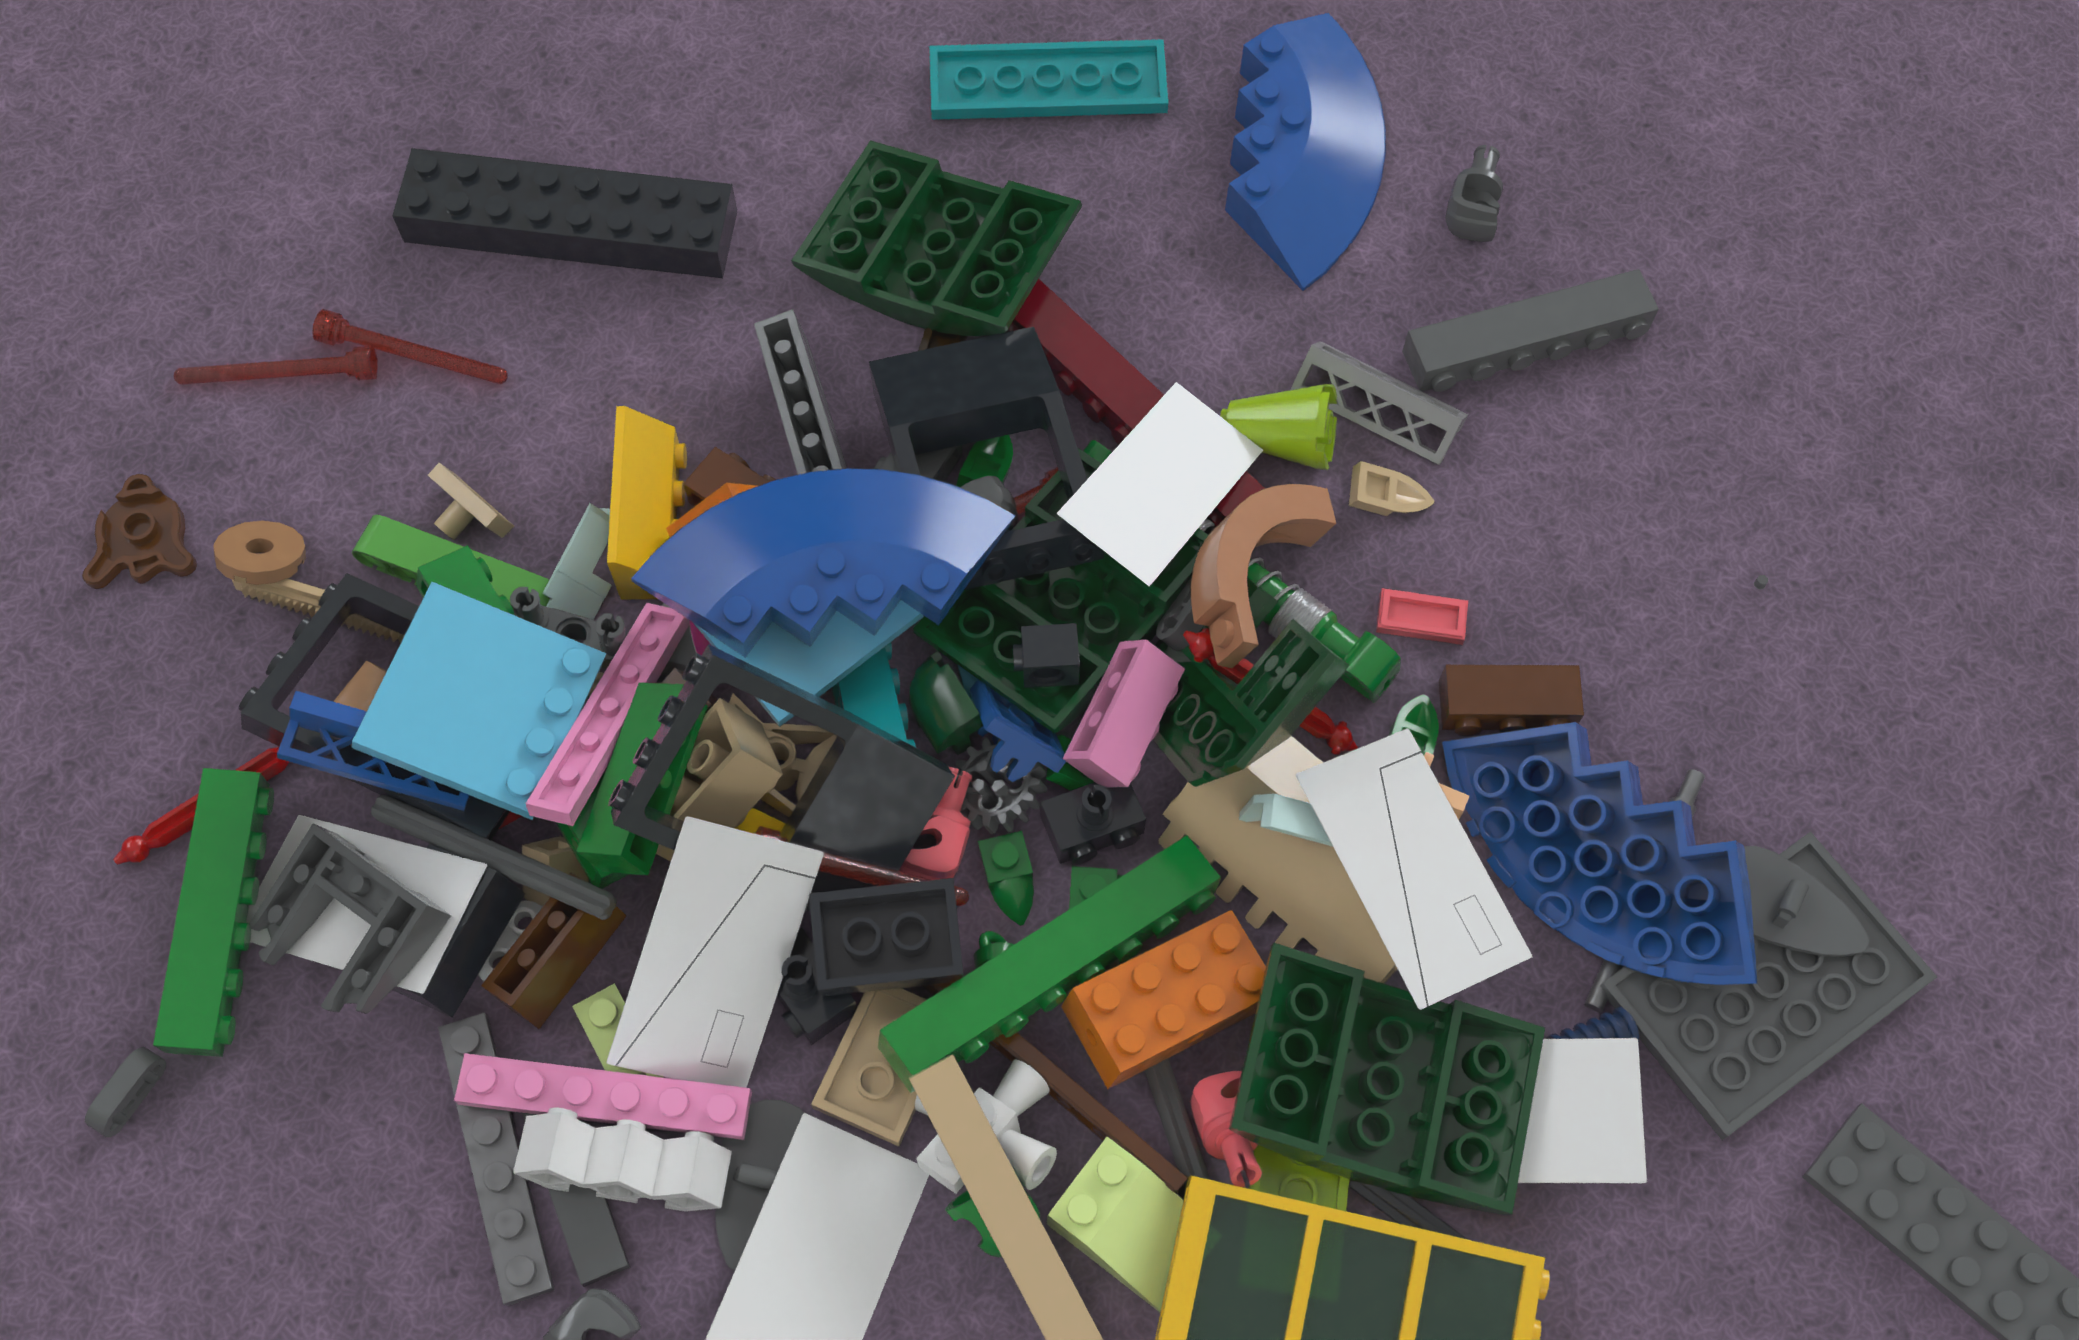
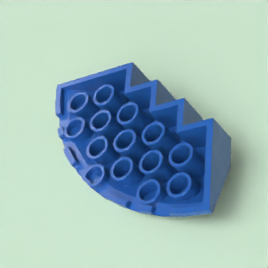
[1225,13,1386,291]
[631,468,1015,658]
[1442,722,1757,985]

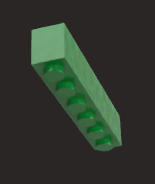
[153,768,274,1057]

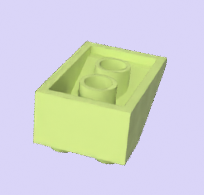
[1047,1137,1222,1312]

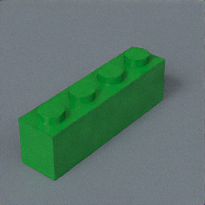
[576,683,708,876]

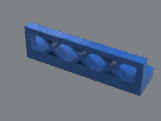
[277,691,469,811]

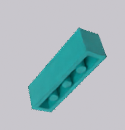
[832,642,916,747]

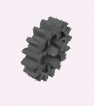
[954,737,1047,834]

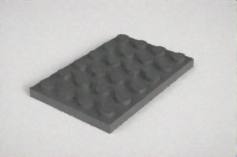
[1600,832,1937,1140]

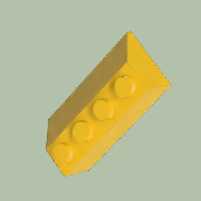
[607,406,687,600]

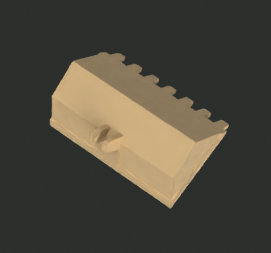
[1158,736,1398,984]

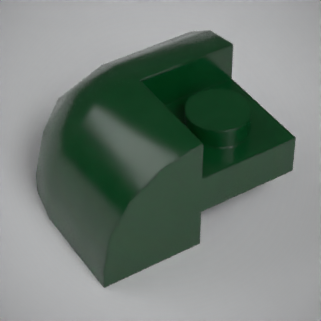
[909,651,983,755]

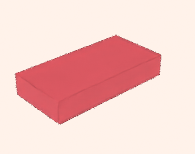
[1376,588,1468,645]

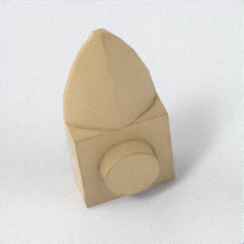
[1349,461,1434,516]

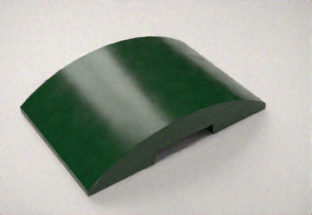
[791,140,1082,336]
[913,448,1208,734]
[1229,943,1545,1216]

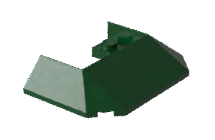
[1153,576,1350,787]

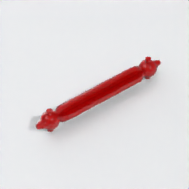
[1183,628,1358,755]
[113,747,289,865]

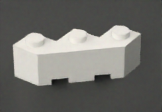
[513,1108,732,1211]

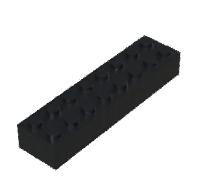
[392,148,737,279]

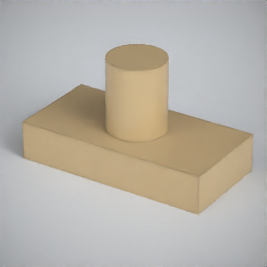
[428,463,514,540]

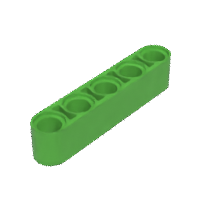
[351,515,550,611]

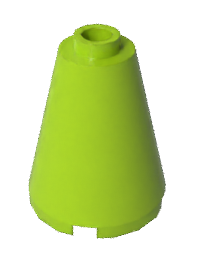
[1220,384,1337,470]

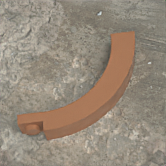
[1191,484,1336,668]

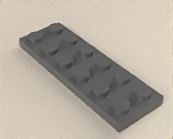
[1802,1103,2079,1340]

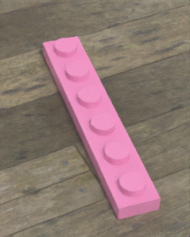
[526,603,689,826]
[454,1053,752,1140]

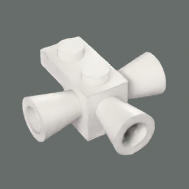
[915,1060,1057,1194]

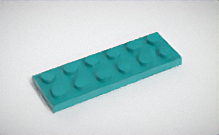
[929,39,1169,120]

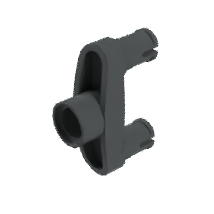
[510,587,628,669]

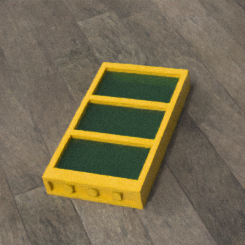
[1155,1176,1550,1340]

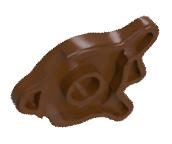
[82,474,197,589]

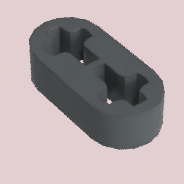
[1156,577,1204,651]
[85,1047,166,1138]

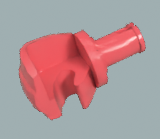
[898,767,973,882]
[1191,1071,1262,1187]

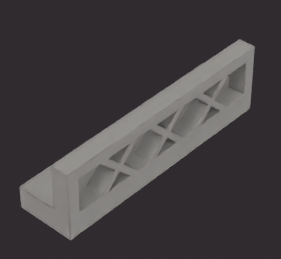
[1290,341,1468,465]

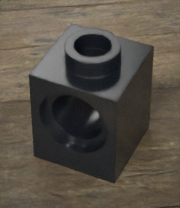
[1013,623,1080,688]

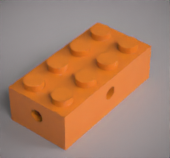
[1061,910,1266,1089]

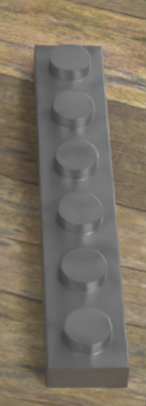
[438,1013,555,1306]

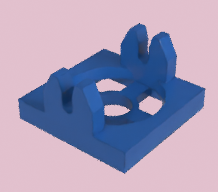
[970,679,1066,782]

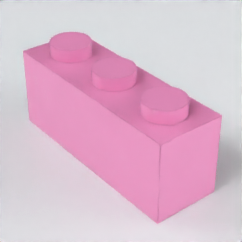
[1063,640,1185,787]

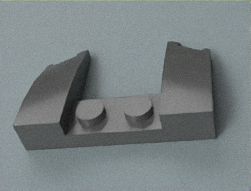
[249,823,451,1014]

